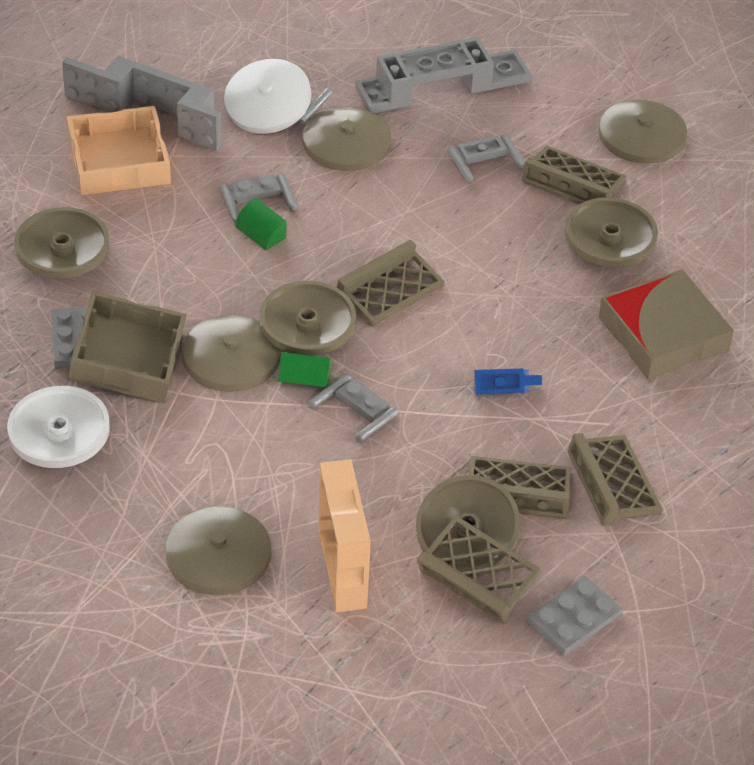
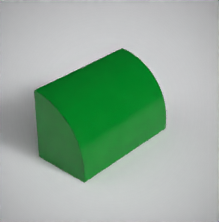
[235,198,287,250]
[278,352,332,387]

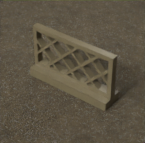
[522,145,626,203]
[337,239,445,327]
[567,433,663,526]
[469,456,571,518]
[416,515,541,624]

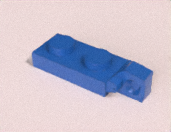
[474,368,542,394]

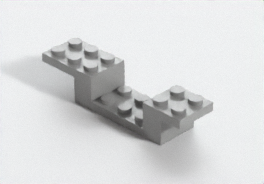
[356,37,532,113]
[62,56,221,151]

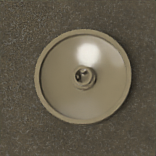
[599,100,687,164]
[303,106,391,171]
[565,198,658,267]
[14,207,109,278]
[260,281,356,356]
[183,315,280,392]
[416,475,521,572]
[165,506,271,595]

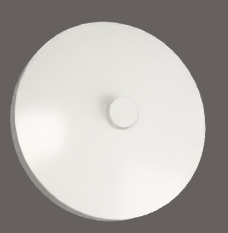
[224,59,311,134]
[7,386,110,468]

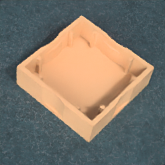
[67,106,171,195]
[318,459,371,613]

